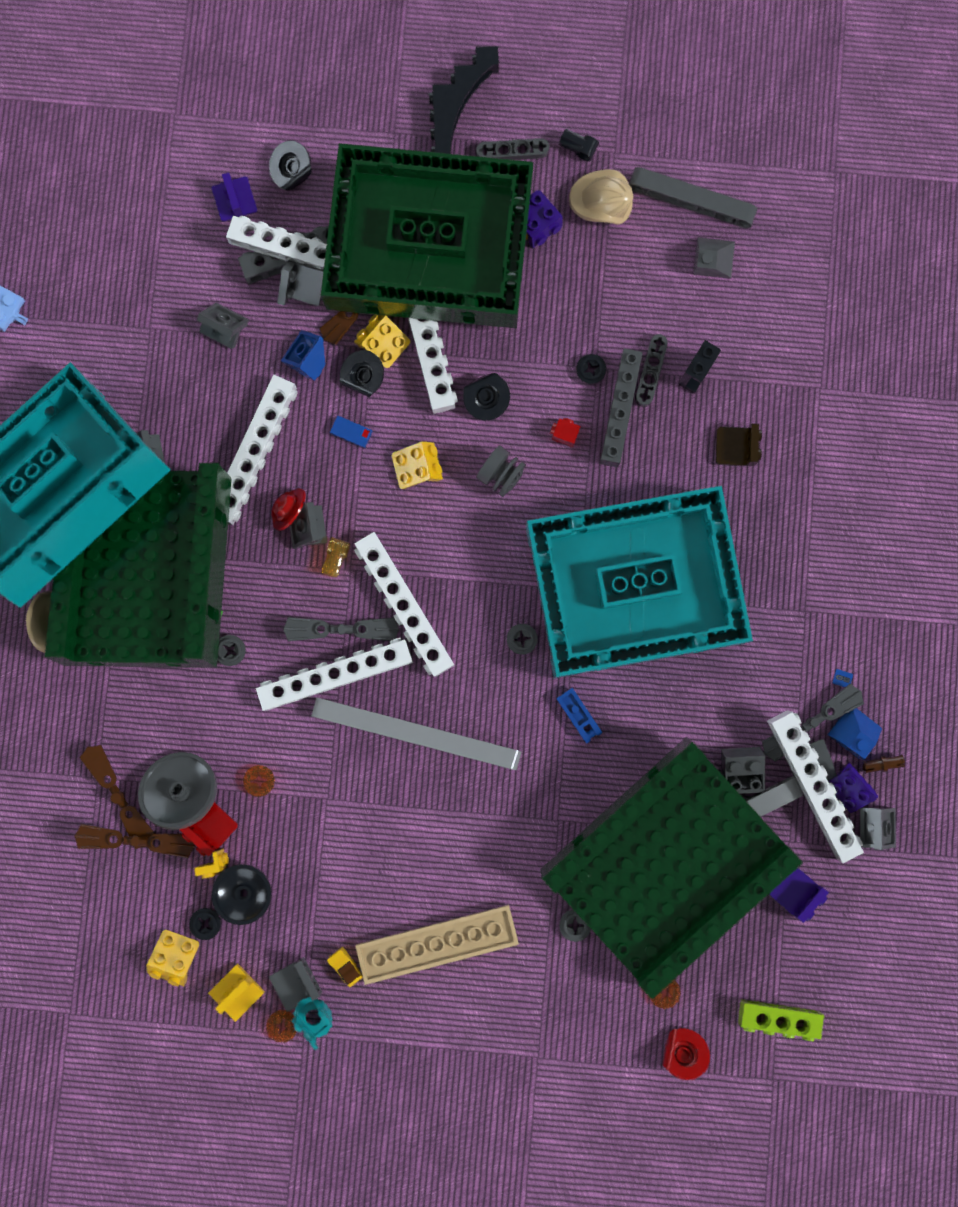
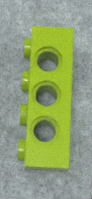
[738,999,824,1041]

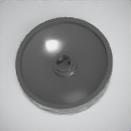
[138,752,217,830]

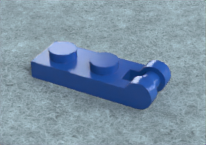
[556,688,602,744]

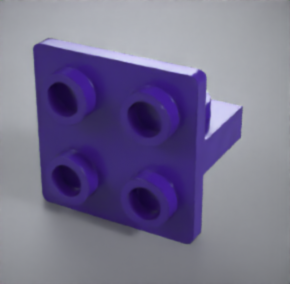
[211,172,258,222]
[828,763,878,813]

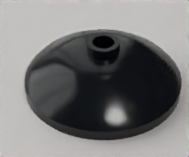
[212,864,272,925]

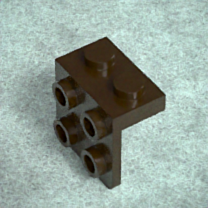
[716,423,762,466]

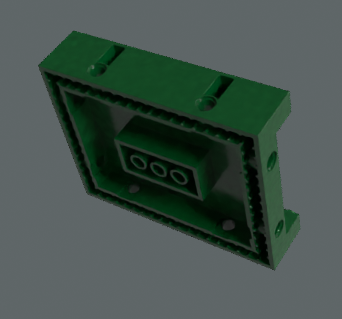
[321,143,534,329]
[44,463,232,668]
[540,737,803,1000]

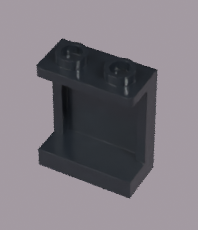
[678,340,721,394]

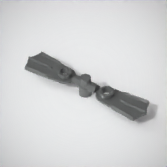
[283,617,399,641]
[762,684,864,762]

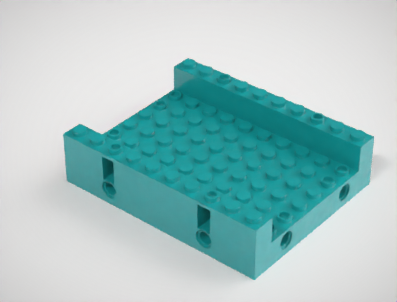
[0,362,170,608]
[526,486,753,679]

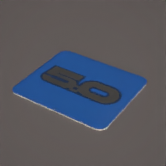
[833,669,853,687]

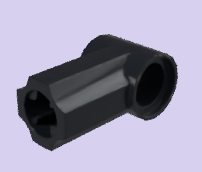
[559,129,599,162]

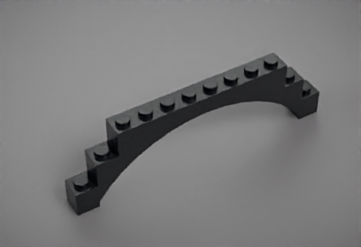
[429,46,499,154]

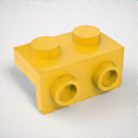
[194,849,229,879]

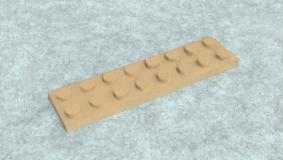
[355,905,519,985]

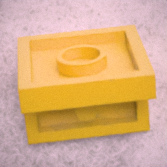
[208,964,265,1022]

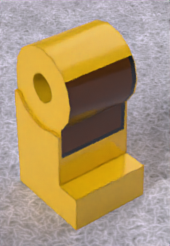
[327,946,363,987]

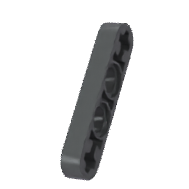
[476,138,549,160]
[635,334,668,407]

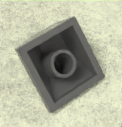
[693,237,735,279]

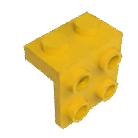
[354,315,410,368]
[392,441,443,489]
[147,930,199,986]

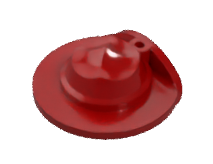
[271,488,306,531]
[663,1028,710,1080]

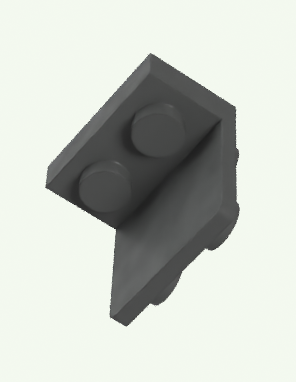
[277,260,324,306]
[269,957,322,1012]

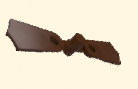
[319,311,358,345]
[80,745,155,849]
[74,824,195,858]

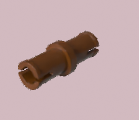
[862,755,905,774]

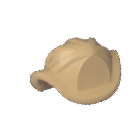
[569,169,633,225]

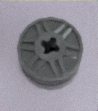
[476,445,526,497]

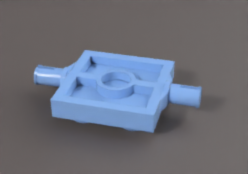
[0,286,28,332]

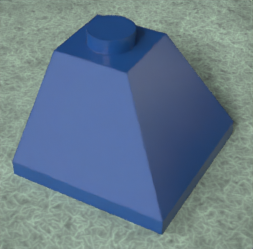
[281,330,325,381]
[827,708,882,759]

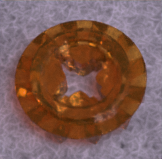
[243,765,275,797]
[650,980,681,1009]
[266,1010,297,1043]

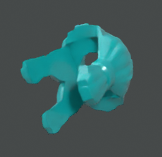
[292,997,333,1050]

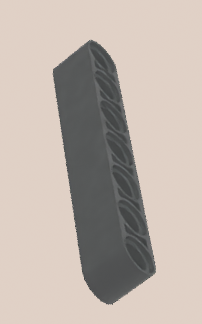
[629,167,757,228]

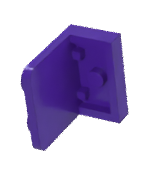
[527,190,563,248]
[770,868,829,923]

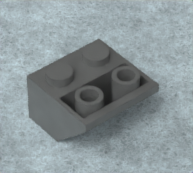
[721,747,765,794]

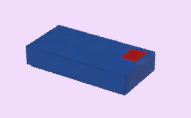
[330,415,373,448]

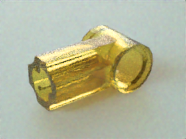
[321,537,350,578]

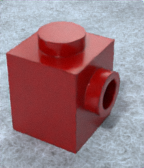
[550,418,581,448]

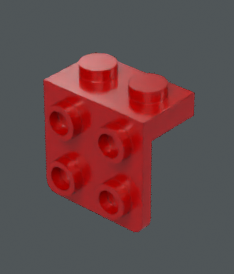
[179,802,238,857]

